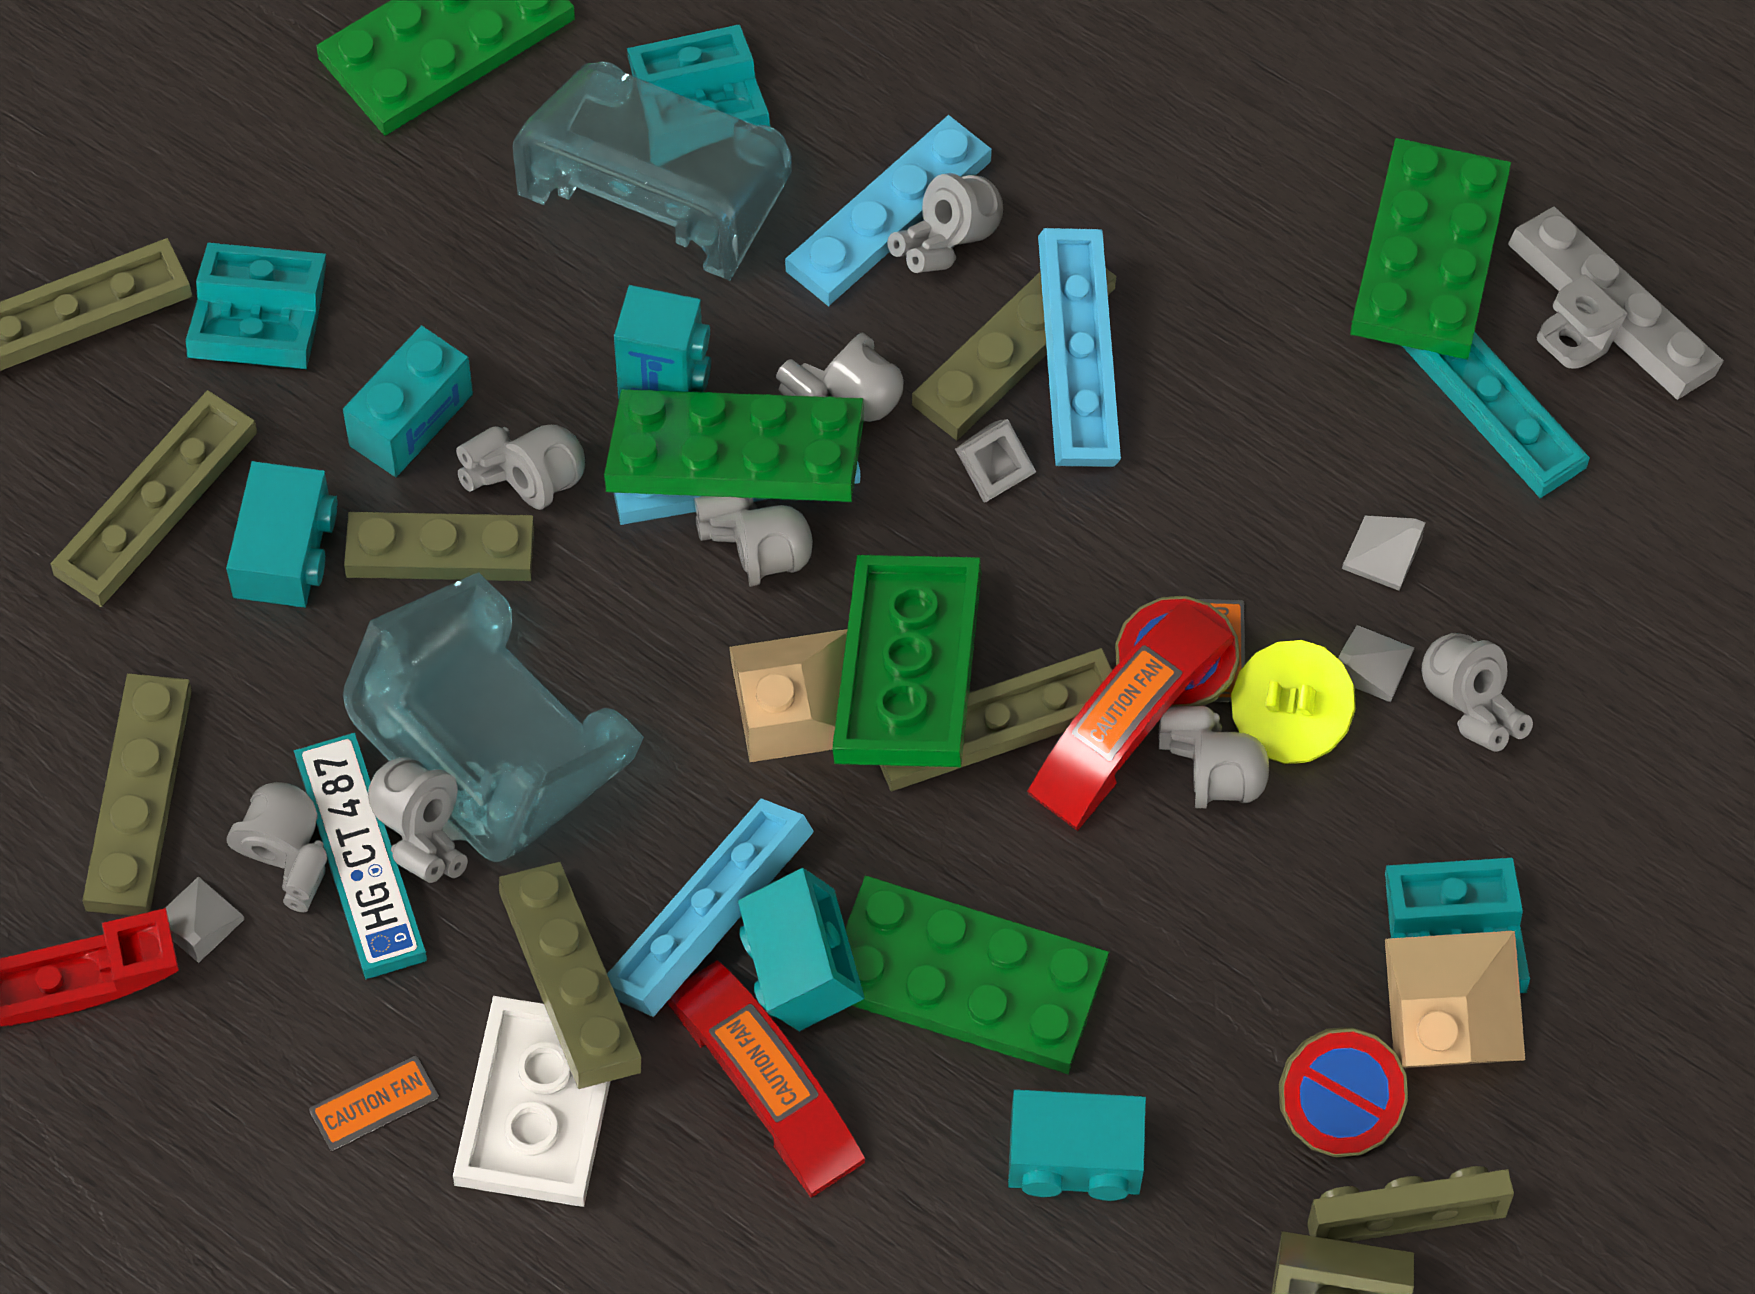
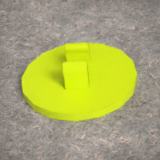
[1231,640,1356,764]

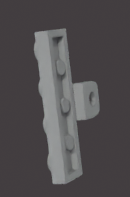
[1508,206,1724,400]

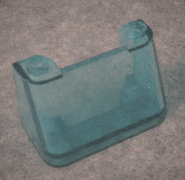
[513,61,792,281]
[343,572,644,862]

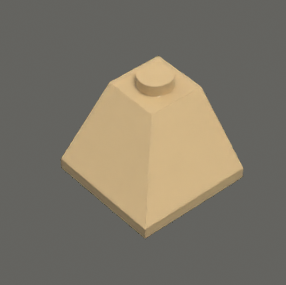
[729,629,847,762]
[1385,931,1525,1068]

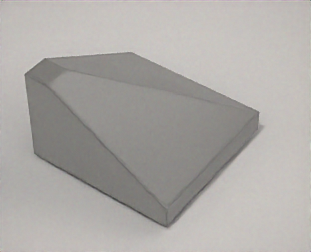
[955,419,1036,502]
[1342,515,1426,591]
[1338,625,1414,702]
[165,877,244,963]

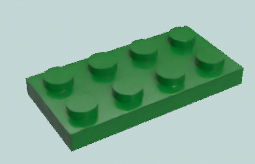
[316,0,575,136]
[1350,138,1511,360]
[604,389,864,502]
[832,555,982,767]
[845,875,1109,1075]

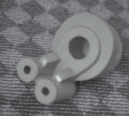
[887,173,1003,273]
[776,332,904,422]
[456,425,585,510]
[694,496,813,587]
[1421,633,1533,752]
[1159,706,1269,809]
[368,757,468,883]
[227,782,327,913]

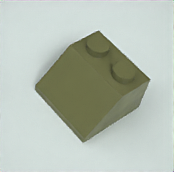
[1271,1231,1414,1294]

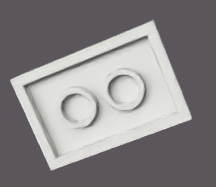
[453,996,610,1207]

